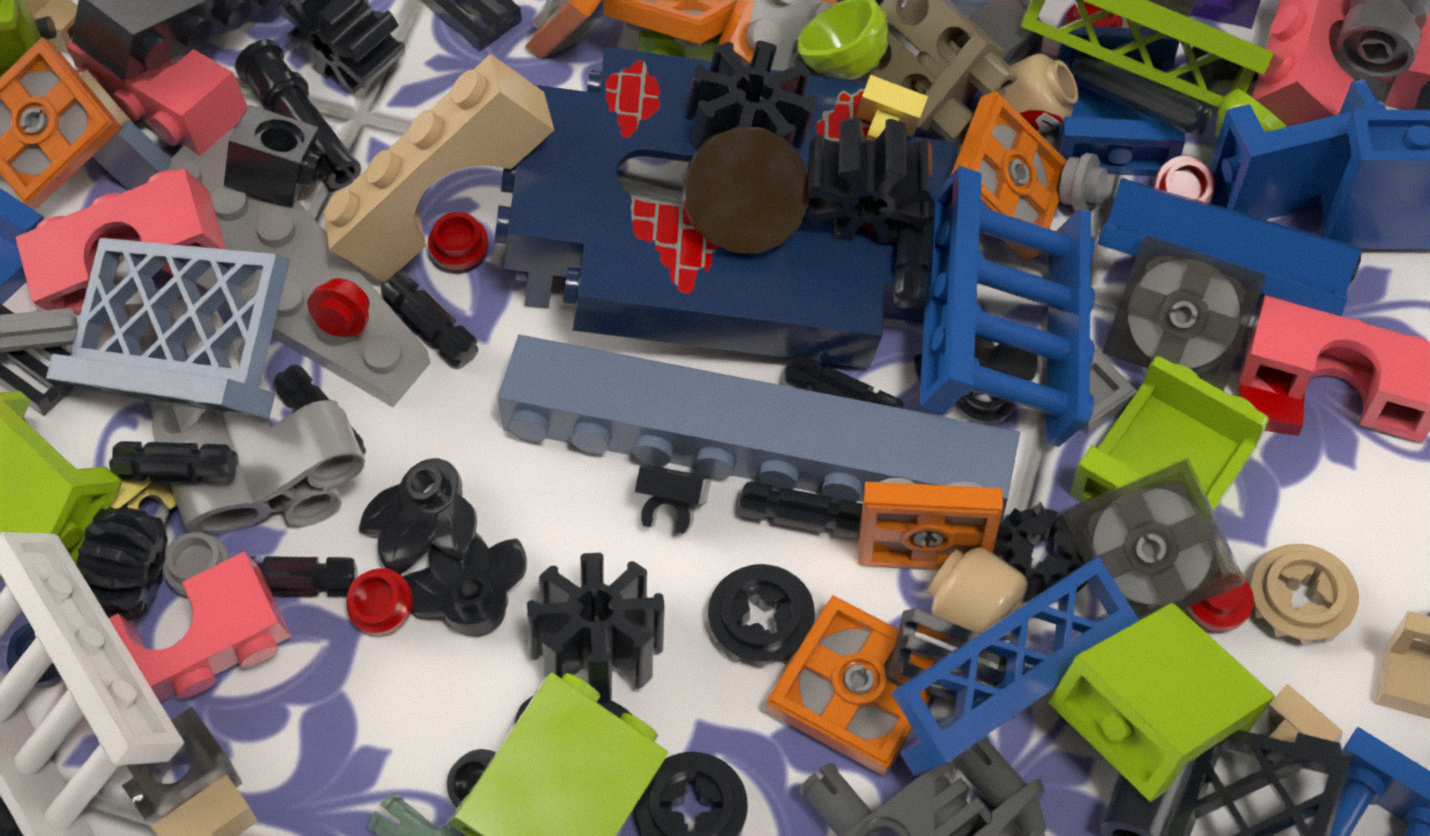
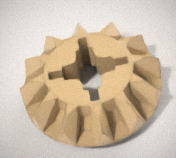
[1250,544,1359,647]

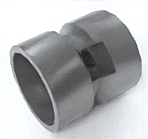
[1337,0,1430,77]

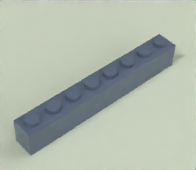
[497,334,1020,525]

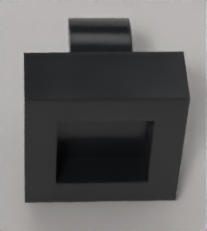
[635,465,712,534]

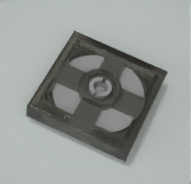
[1102,234,1267,392]
[1061,457,1245,620]

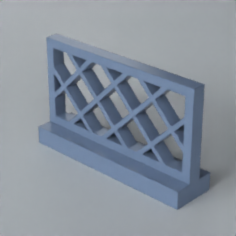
[46,238,290,419]

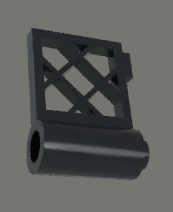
[1099,729,1352,836]

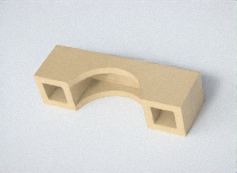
[323,54,554,282]

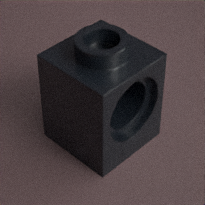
[224,105,323,208]

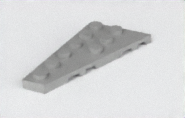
[159,127,430,408]

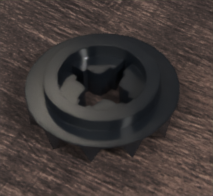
[993,501,1095,602]
[708,564,815,668]
[636,752,748,836]

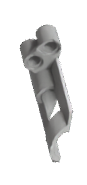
[123,299,365,535]

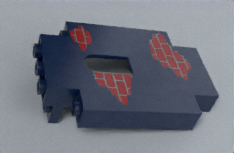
[494,46,957,368]

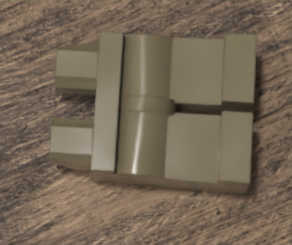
[862,0,1018,145]

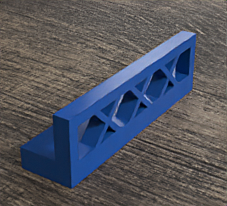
[1098,178,1361,317]
[891,556,1140,776]

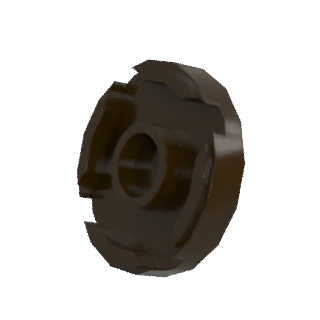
[682,127,809,253]

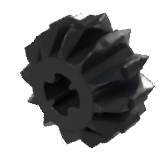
[76,507,168,621]

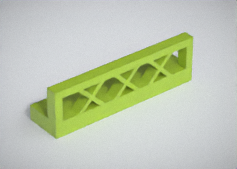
[1020,0,1274,108]

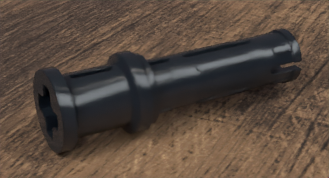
[234,39,362,189]

